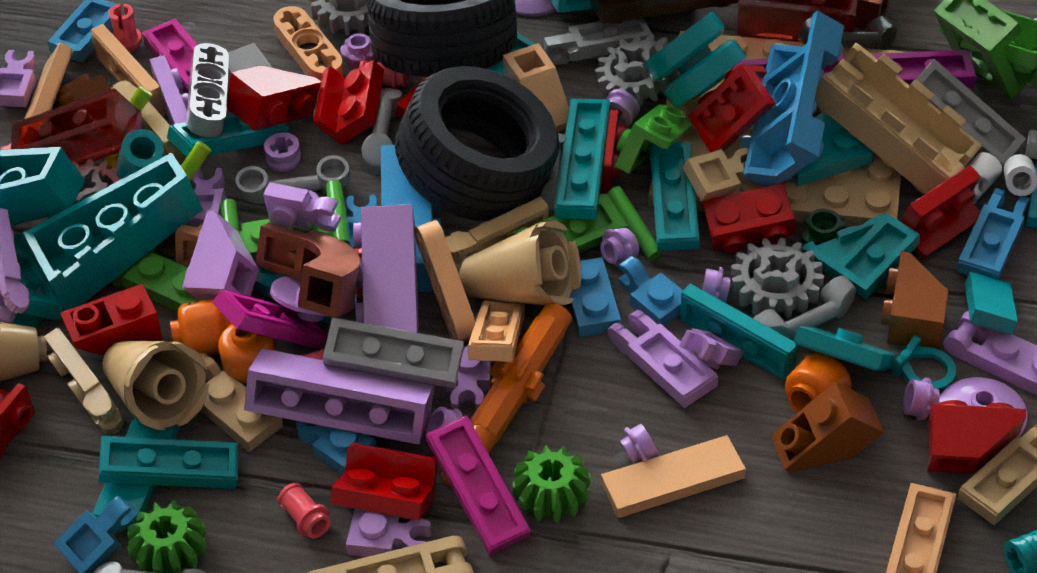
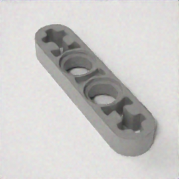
[186,43,229,137]

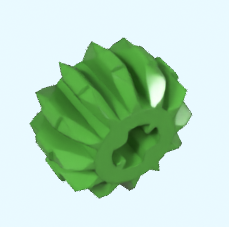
[512,445,591,524]
[127,500,207,573]

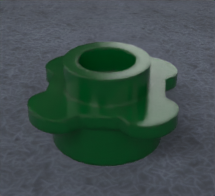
[801,208,845,245]

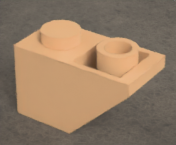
[503,43,569,132]

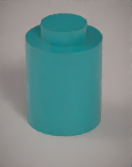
[116,129,164,179]

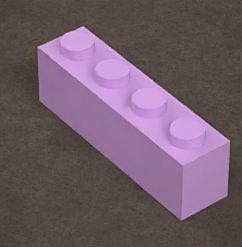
[353,204,419,333]
[244,348,435,445]

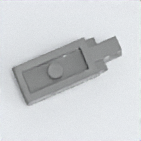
[544,18,652,65]

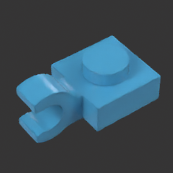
[618,256,683,326]
[53,496,138,573]

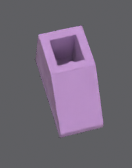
[182,210,259,300]

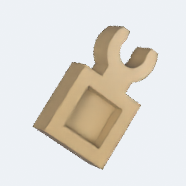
[682,148,752,202]

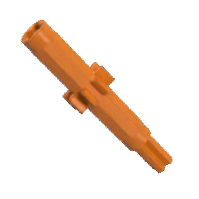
[441,303,572,486]

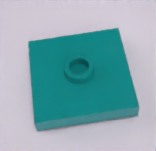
[794,326,898,371]

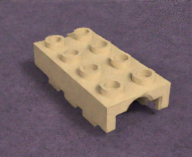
[815,43,982,194]

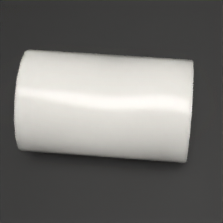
[966,152,1002,204]
[1003,154,1037,196]

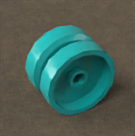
[642,11,747,108]

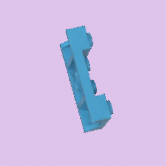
[743,10,844,187]

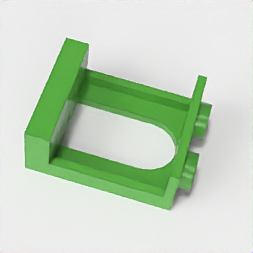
[934,0,1037,100]

